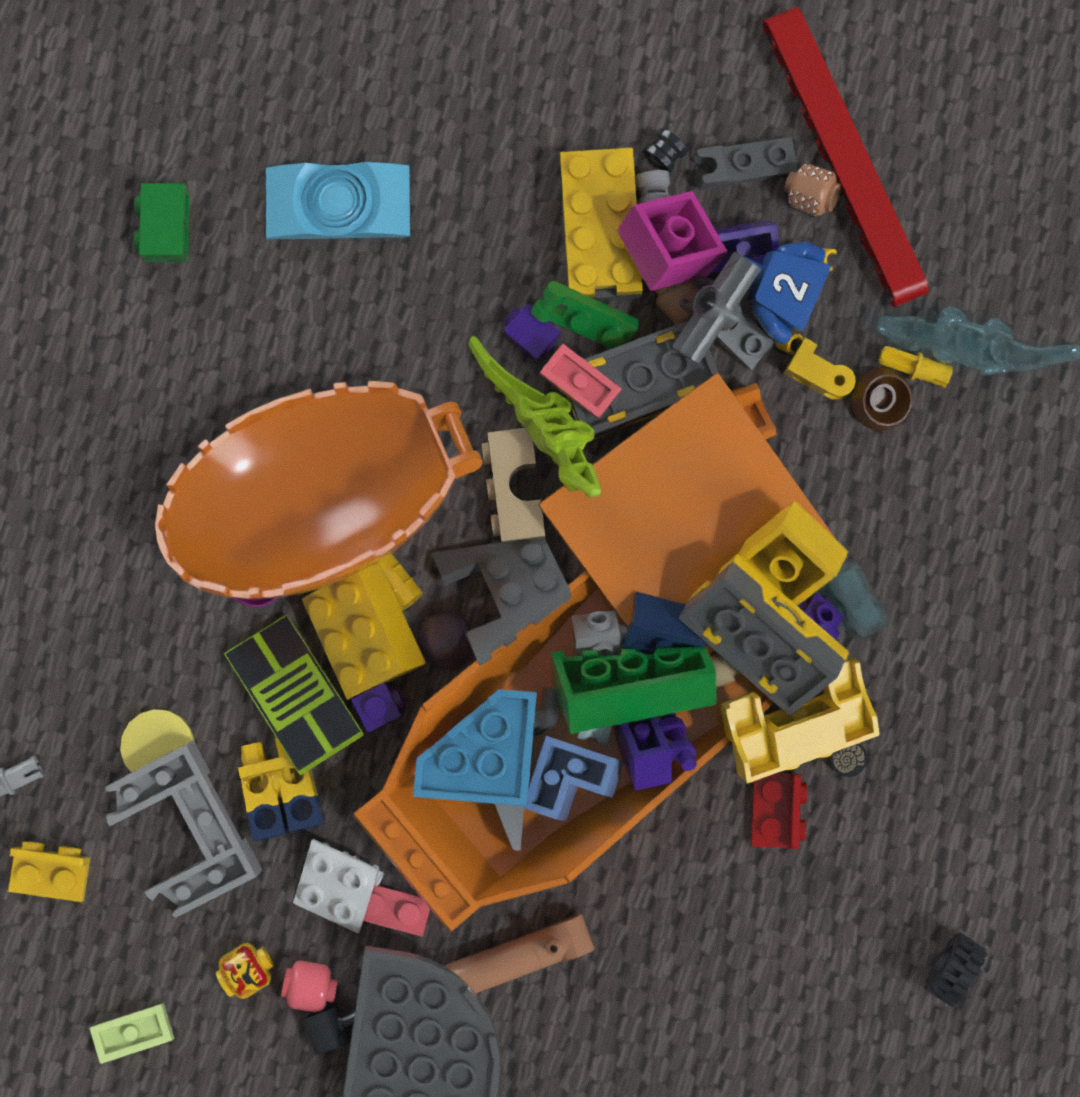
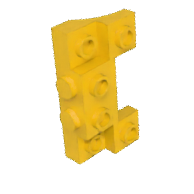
[720,657,879,784]

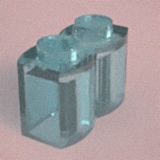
[824,561,888,640]

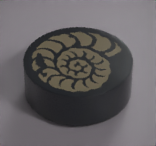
[829,743,867,777]

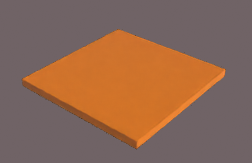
[537,373,836,654]

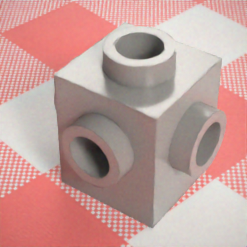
[571,611,626,656]

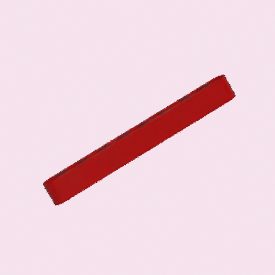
[762,6,929,308]

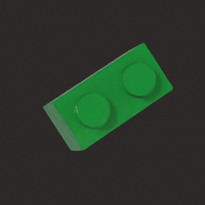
[134,183,190,262]

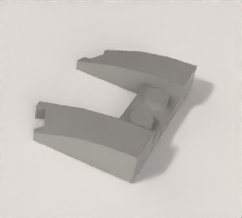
[106,740,262,918]

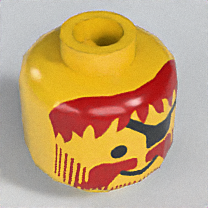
[216,943,274,999]

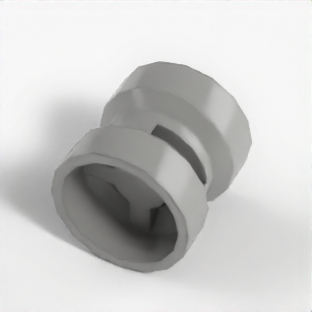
[635,170,671,204]

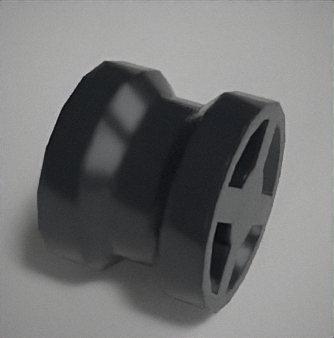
[642,128,688,174]

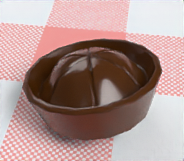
[851,368,913,431]

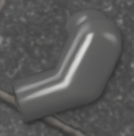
[533,688,560,736]

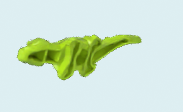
[468,336,602,498]

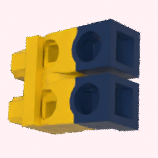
[238,738,326,841]

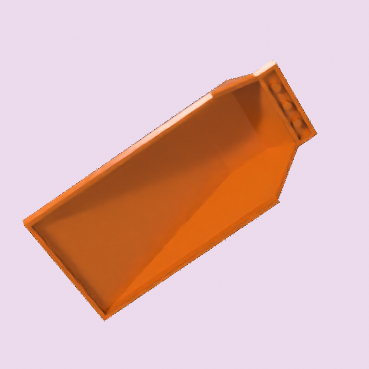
[352,571,774,932]

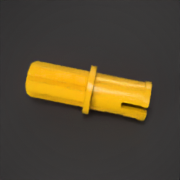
[879,346,953,388]

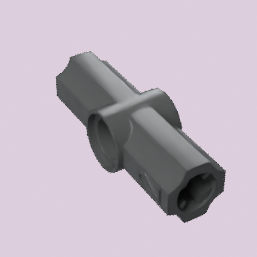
[673,251,761,363]

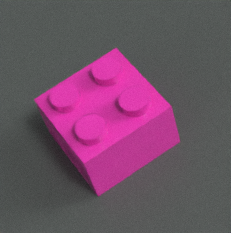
[617,191,727,291]

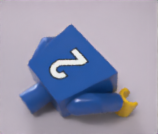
[744,241,837,355]

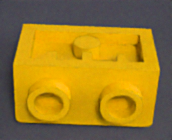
[8,841,91,902]

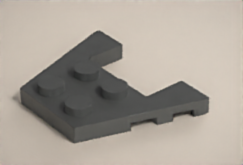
[432,537,572,666]

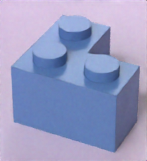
[522,736,624,821]

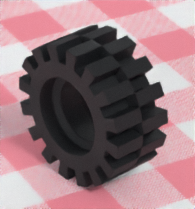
[924,932,987,1007]

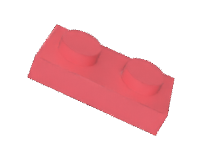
[540,344,622,420]
[363,885,430,937]

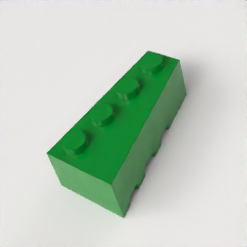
[551,647,716,734]

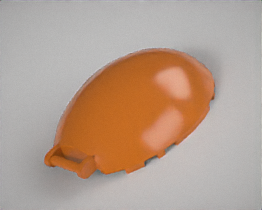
[155,381,483,599]

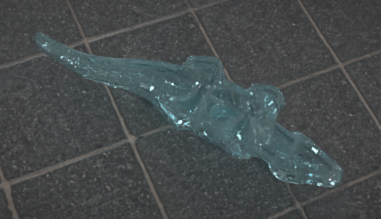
[877,306,1080,375]

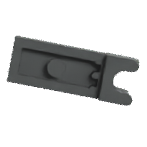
[693,137,798,191]
[679,277,774,370]

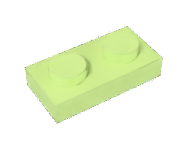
[90,1003,175,1064]

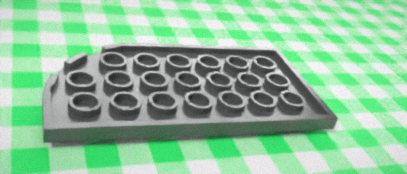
[343,946,501,1097]

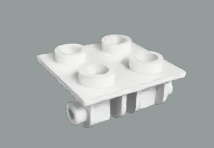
[293,839,384,933]

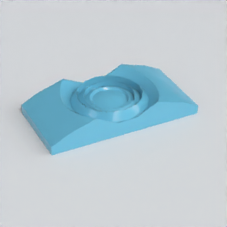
[266,162,410,239]

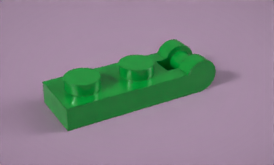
[531,281,639,349]

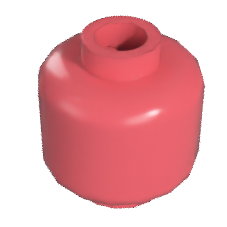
[281,961,337,1013]

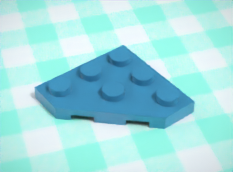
[413,689,537,807]

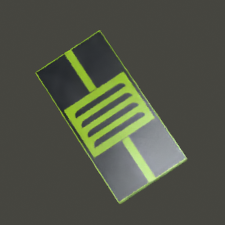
[224,615,364,776]

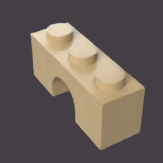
[482,428,545,543]

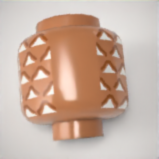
[784,164,841,216]

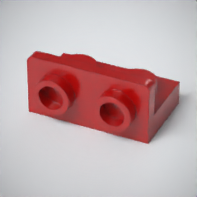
[751,773,807,849]

